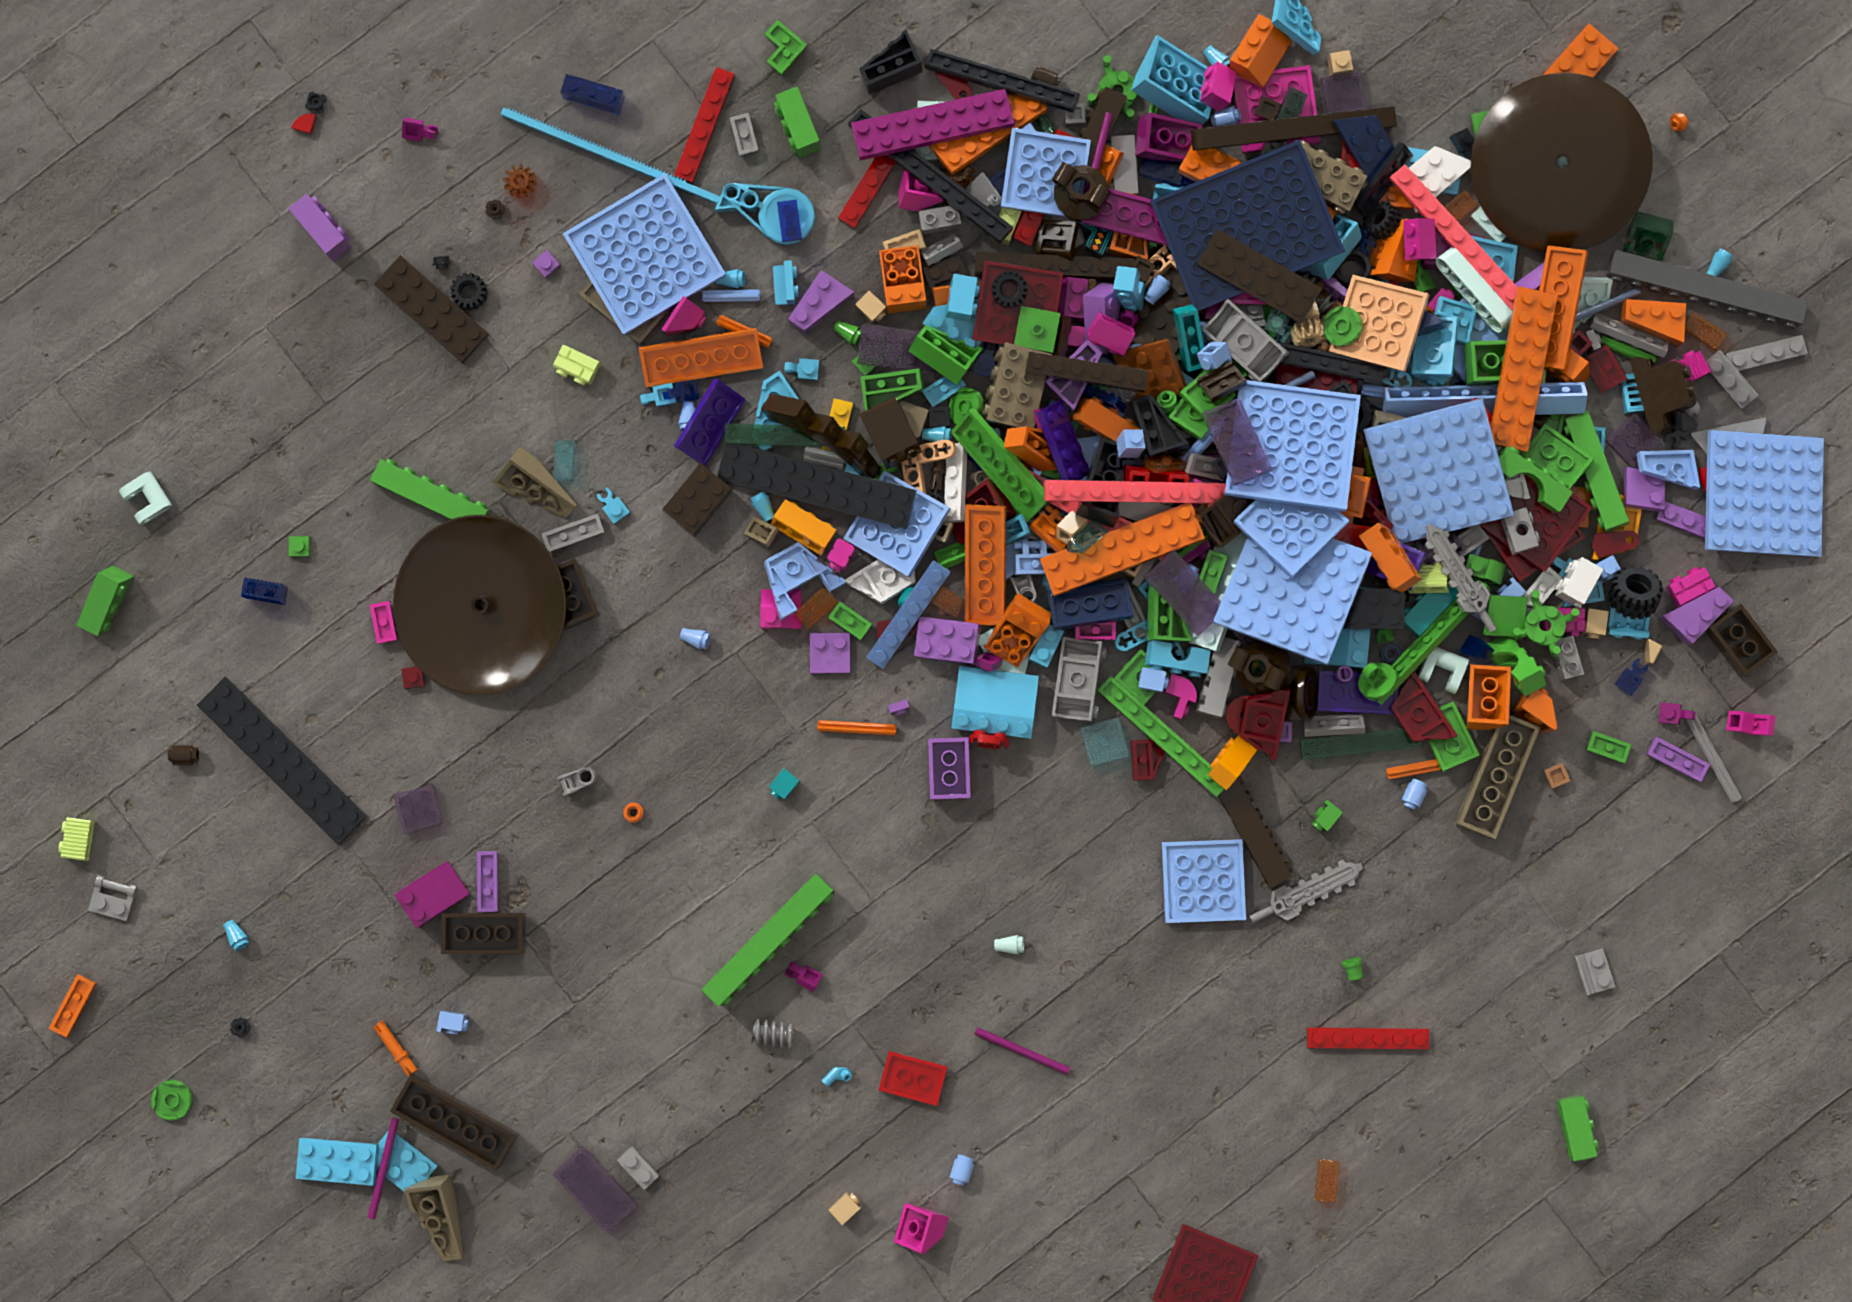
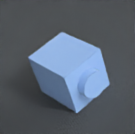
[1116,430,1145,458]
[1138,667,1169,693]

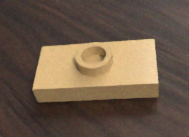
[883,229,927,251]

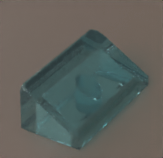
[554,440,575,481]
[1067,521,1108,553]

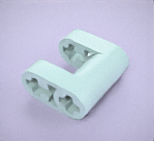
[119,471,172,525]
[1418,647,1469,694]

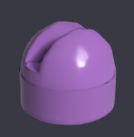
[1335,666,1353,682]

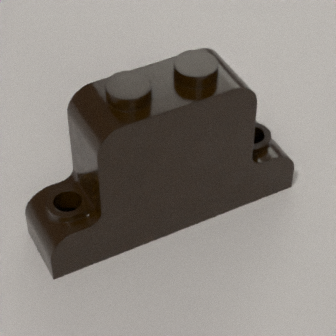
[1630,357,1697,436]

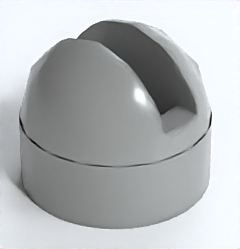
[1684,401,1701,418]

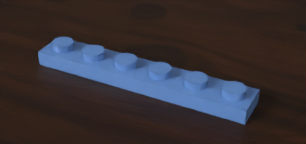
[867,560,950,669]

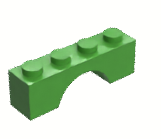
[1498,446,1573,513]
[1485,636,1547,696]

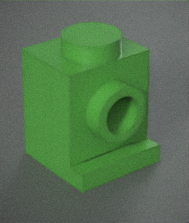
[1312,800,1343,832]

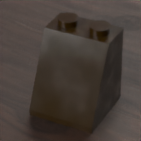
[859,397,922,470]

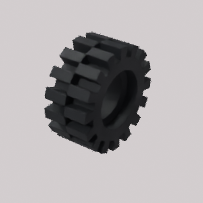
[1362,201,1401,240]
[991,271,1028,308]
[450,273,488,311]

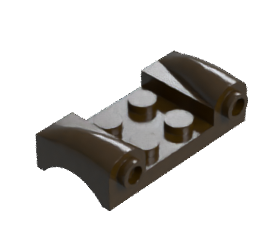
[1194,493,1256,548]

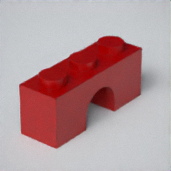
[1124,465,1189,483]

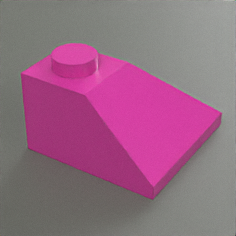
[898,169,943,212]
[661,296,706,336]
[760,589,802,629]
[894,1203,949,1254]

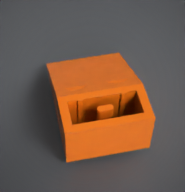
[879,245,927,314]
[984,593,1051,668]

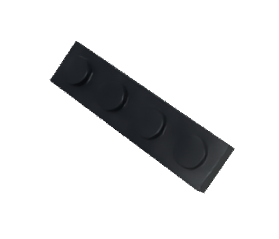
[1353,142,1413,217]

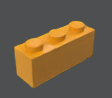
[771,499,836,556]
[1208,734,1258,790]

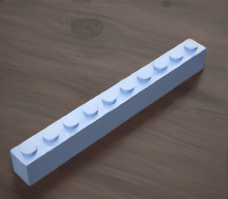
[1382,382,1588,418]

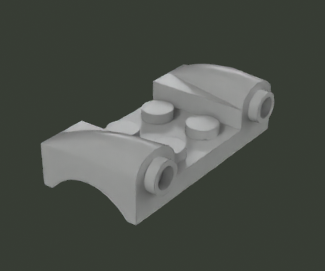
[1201,299,1289,382]
[1052,637,1107,722]

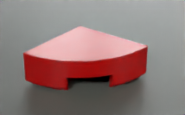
[291,114,317,134]

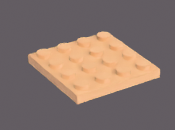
[1329,275,1430,372]

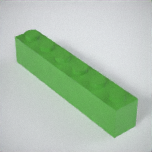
[1563,411,1629,532]
[370,458,490,520]

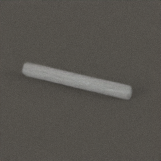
[1685,714,1742,803]

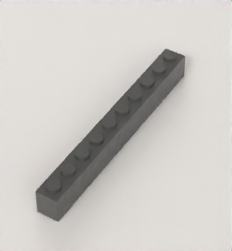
[1606,250,1808,329]

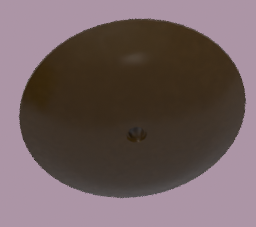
[1471,73,1653,252]
[393,515,566,695]

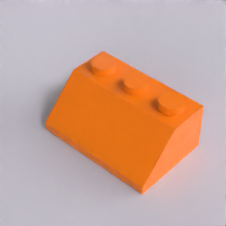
[1229,14,1292,88]
[1466,664,1511,730]
[1510,688,1557,734]

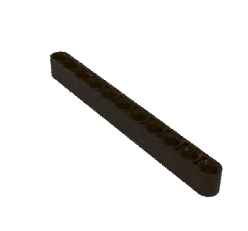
[1190,106,1397,151]

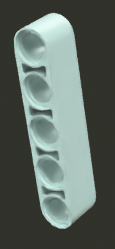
[1435,247,1512,333]

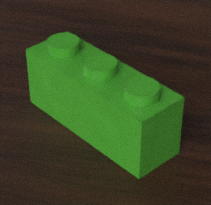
[1556,1095,1599,1161]

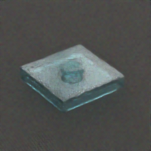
[1080,717,1129,767]

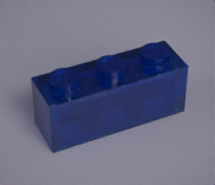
[560,74,625,115]

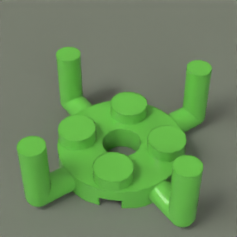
[1086,55,1137,122]
[1512,590,1579,658]

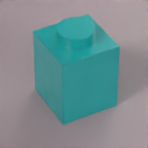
[769,768,800,800]

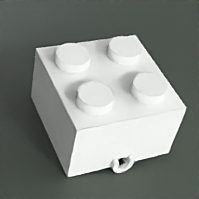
[1555,557,1603,609]

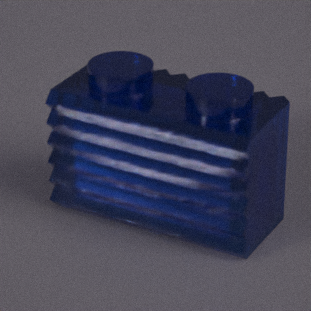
[241,577,288,605]

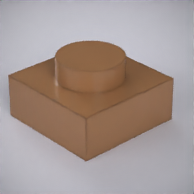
[1543,762,1570,789]

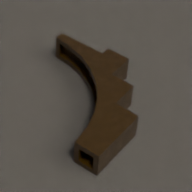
[761,394,881,479]

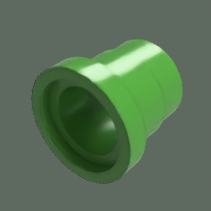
[1342,957,1363,980]

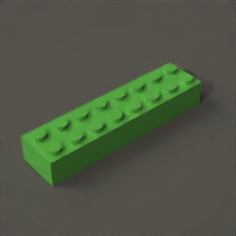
[701,873,834,1007]

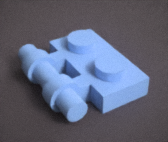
[1013,539,1053,575]

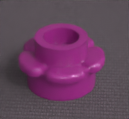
[1119,310,1138,327]

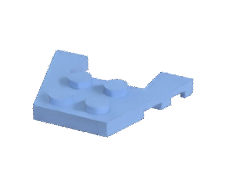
[764,542,846,620]

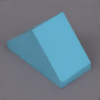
[1006,514,1030,545]

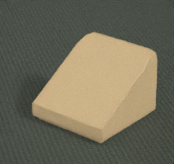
[1644,639,1662,665]

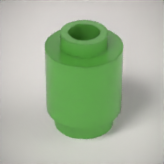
[1157,390,1178,417]

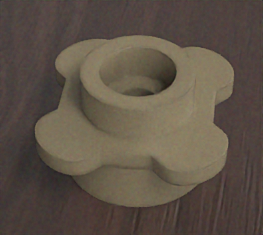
[970,468,990,487]

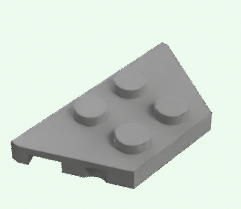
[1690,417,1766,456]

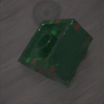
[1622,211,1674,262]

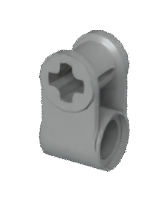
[1010,575,1038,605]
[557,767,598,796]

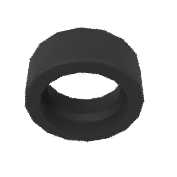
[1333,250,1371,289]

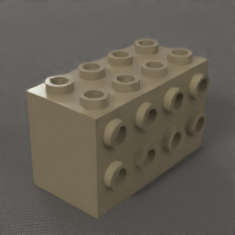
[1296,140,1367,218]
[981,342,1052,431]

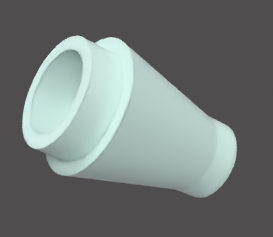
[994,935,1024,955]

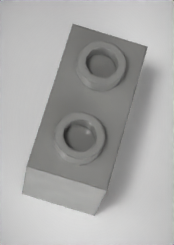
[919,206,961,236]
[1500,507,1540,555]
[1553,636,1584,681]

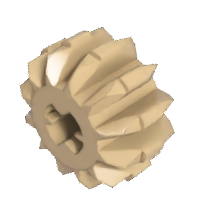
[1290,317,1325,348]

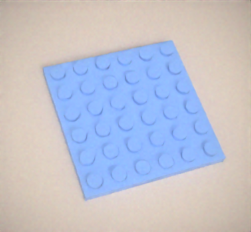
[563,174,726,336]
[1224,380,1361,512]
[1364,398,1514,543]
[1705,430,1824,557]
[1213,537,1372,666]

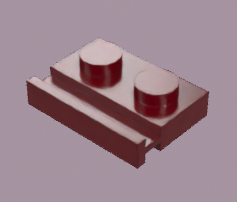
[1584,345,1628,393]

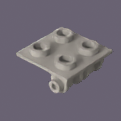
[965,172,1002,224]

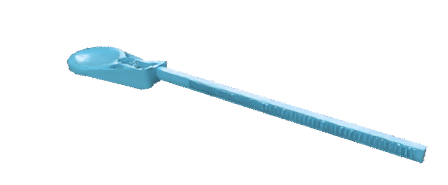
[501,108,816,245]

